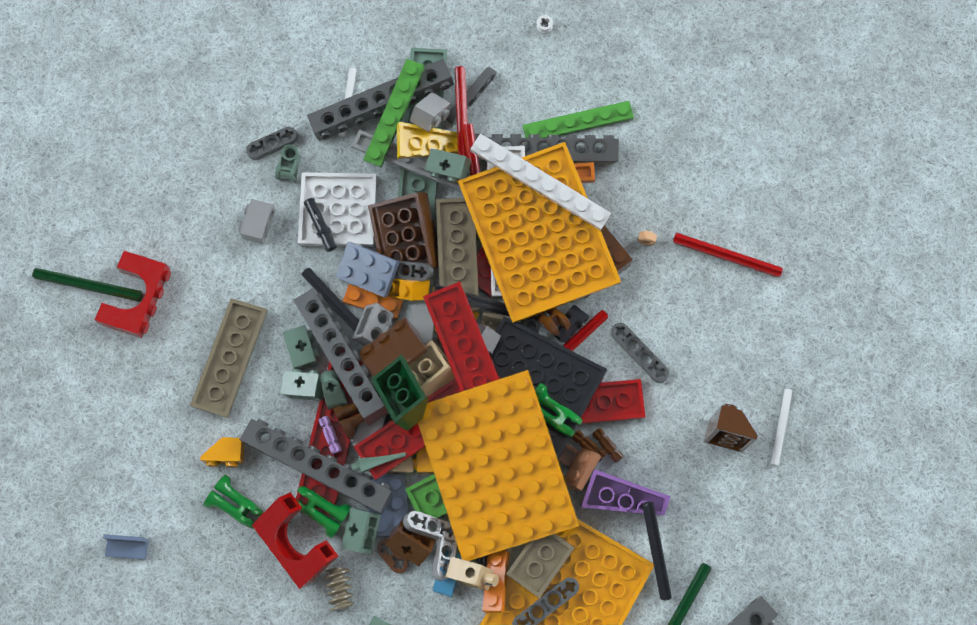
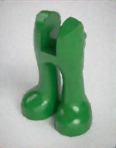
[535,383,583,437]
[203,474,264,529]
[295,486,352,539]

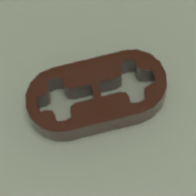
[377,539,408,574]

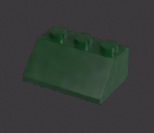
[371,354,428,431]

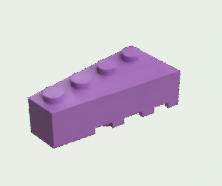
[581,469,671,516]

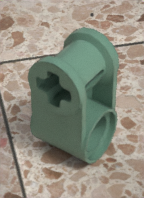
[275,145,301,183]
[321,370,348,410]

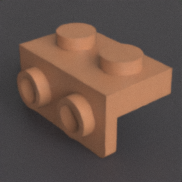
[564,448,601,491]

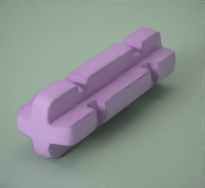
[319,416,342,454]

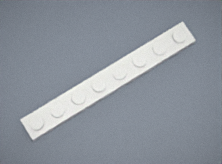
[470,133,611,231]

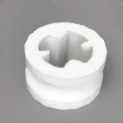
[537,15,553,33]

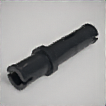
[303,198,337,252]

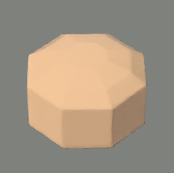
[638,231,657,246]

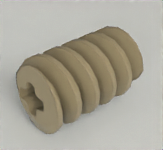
[324,567,355,612]

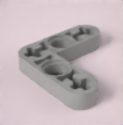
[403,511,457,581]

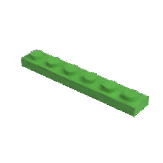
[363,59,425,168]
[523,101,634,144]

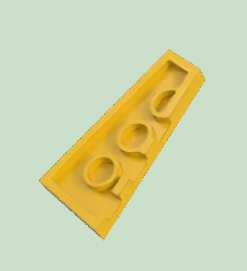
[397,122,458,159]

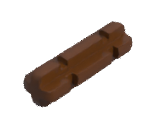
[592,428,623,463]
[571,430,606,461]

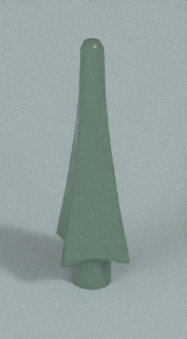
[351,452,406,473]

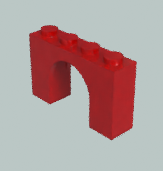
[94,250,171,338]
[252,492,338,589]

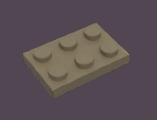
[506,534,574,598]

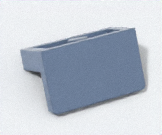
[103,534,149,559]

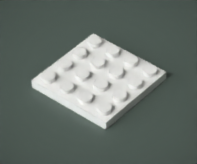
[298,173,377,247]

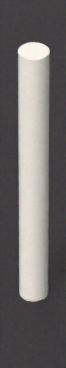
[338,68,356,137]
[771,389,792,466]

